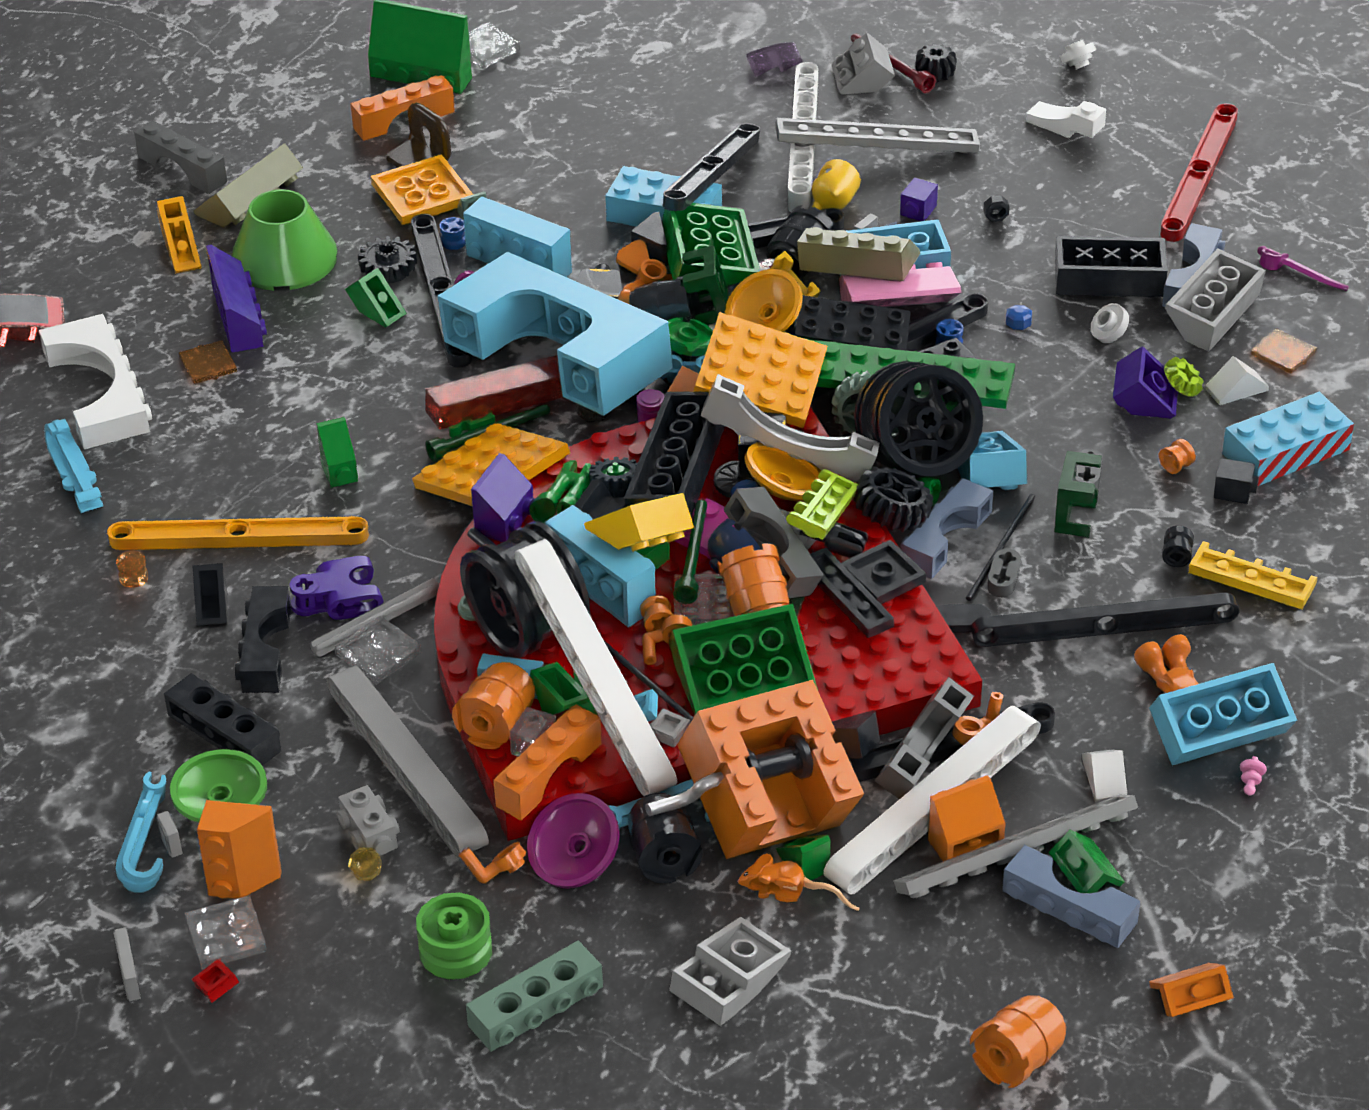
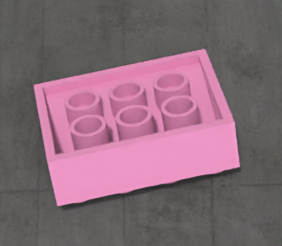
[839,262,961,307]

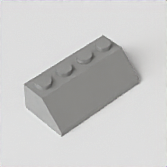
[1165,248,1266,352]

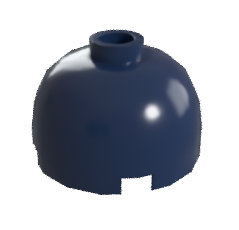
[708,518,762,576]

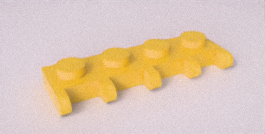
[1188,541,1317,610]

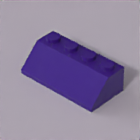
[206,245,267,353]

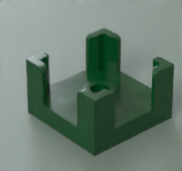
[682,245,729,325]
[1054,451,1102,538]

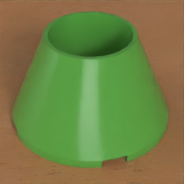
[231,189,337,291]

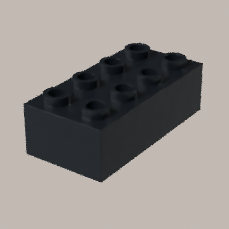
[1055,236,1168,297]
[795,295,911,351]

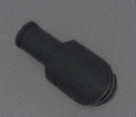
[799,522,868,559]

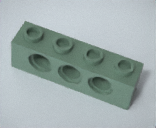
[466,940,603,1052]

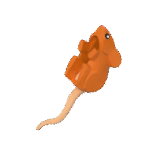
[738,853,859,911]

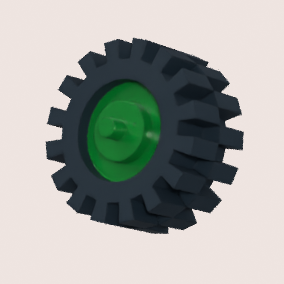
[589,457,638,497]

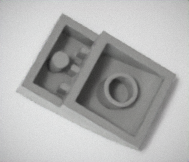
[669,917,791,1026]

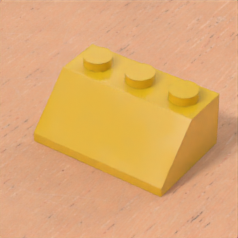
[584,493,694,552]

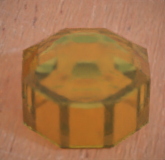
[349,847,382,881]

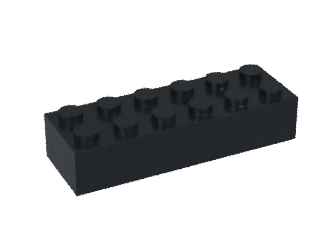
[624,392,725,517]

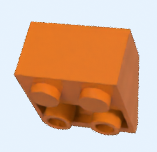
[928,775,1005,862]

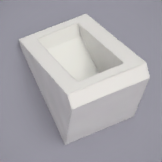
[1205,356,1269,405]
[1081,750,1127,803]

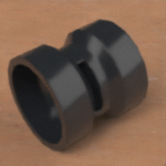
[1162,525,1194,567]

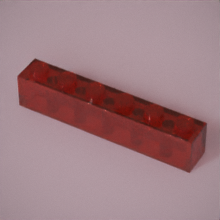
[425,355,564,430]

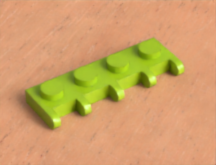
[786,469,859,540]

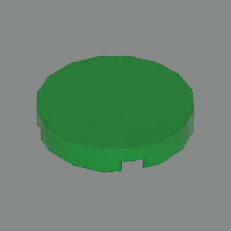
[667,317,713,356]

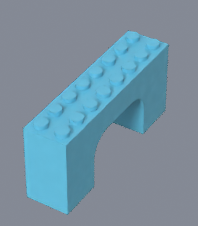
[438,252,673,416]

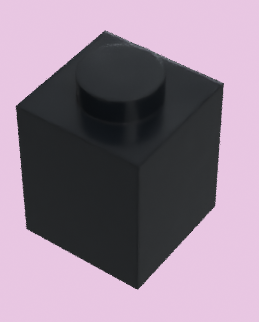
[1213,458,1259,504]

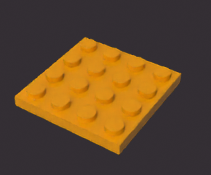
[693,312,828,428]
[412,423,570,506]

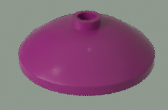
[527,793,619,888]

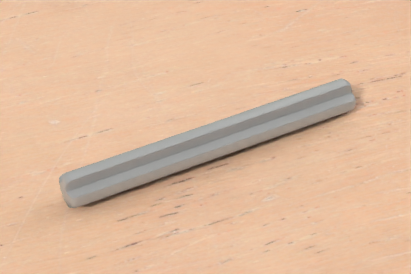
[310,578,439,657]

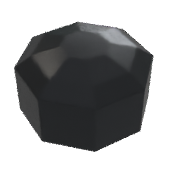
[983,195,1010,222]

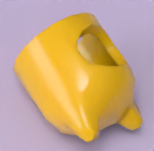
[812,159,861,210]

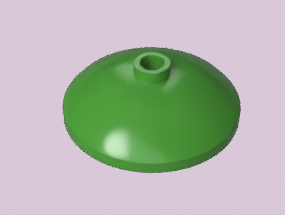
[170,749,267,822]

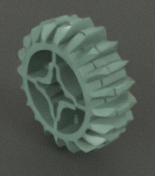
[831,370,899,438]

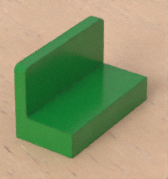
[1048,829,1125,893]

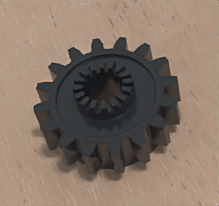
[358,236,417,283]

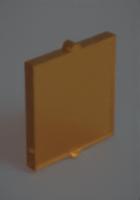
[1251,328,1317,374]
[179,340,237,384]

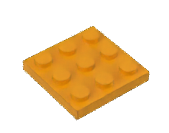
[371,154,473,225]

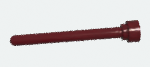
[850,33,936,93]

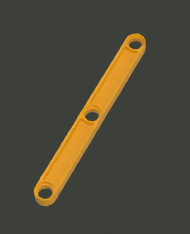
[107,516,369,550]

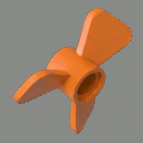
[616,240,673,291]

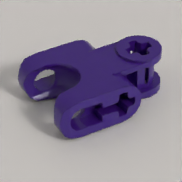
[290,556,384,620]

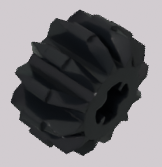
[915,43,957,82]

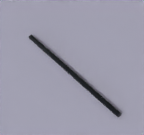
[966,493,1035,601]

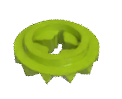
[1164,357,1204,397]

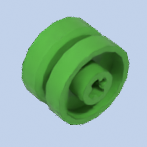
[416,893,492,980]

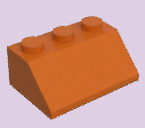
[197,800,282,899]

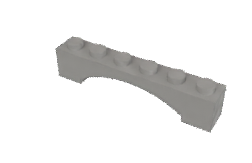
[701,374,879,482]

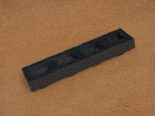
[810,547,894,638]

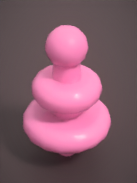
[1240,756,1267,796]

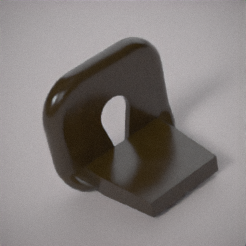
[386,103,452,167]

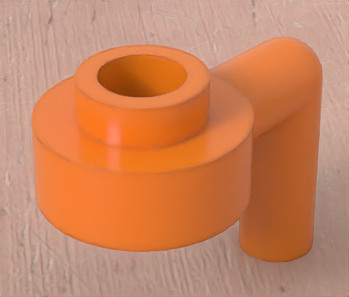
[642,615,693,665]
[952,692,1003,745]
[459,842,526,884]

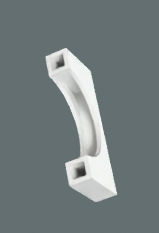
[39,314,152,450]

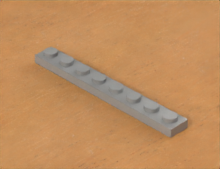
[775,118,980,153]
[894,794,1138,898]

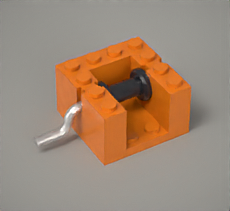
[645,680,864,859]

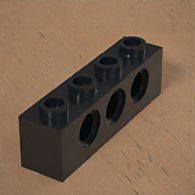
[164,673,281,766]

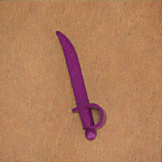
[1257,246,1349,291]

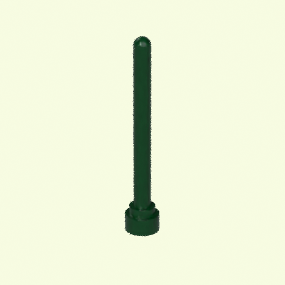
[425,404,550,462]
[673,499,707,604]

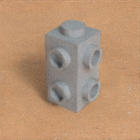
[337,785,400,860]

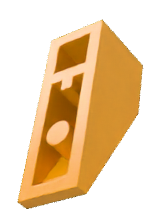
[157,196,202,274]

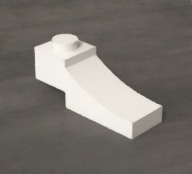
[1026,101,1106,138]

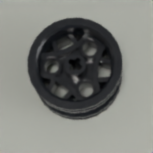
[854,361,983,476]
[460,521,590,659]

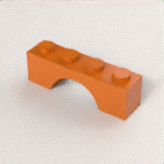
[351,75,455,141]
[494,705,601,820]

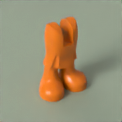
[1134,634,1199,694]

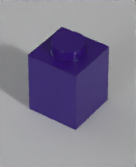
[900,177,938,221]

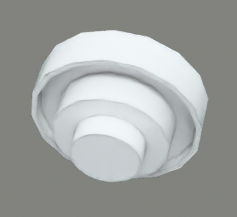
[1059,40,1096,69]
[1091,303,1129,343]

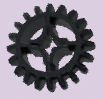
[853,466,933,532]

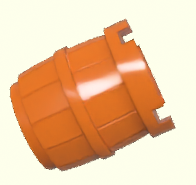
[717,544,790,616]
[452,662,535,749]
[970,996,1066,1088]

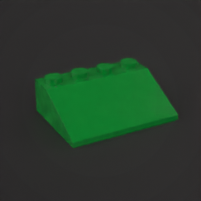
[368,0,472,94]
[661,203,760,286]
[669,604,818,715]

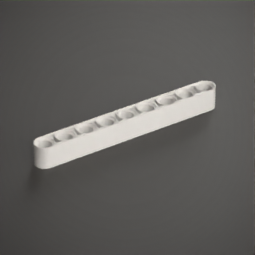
[788,62,818,212]
[515,539,677,796]
[824,706,1041,895]

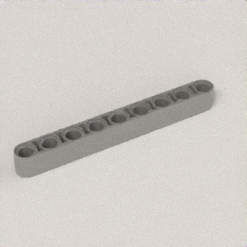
[327,665,489,858]

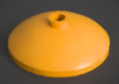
[724,269,802,332]
[744,442,822,502]

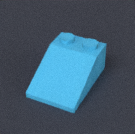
[958,431,1027,490]

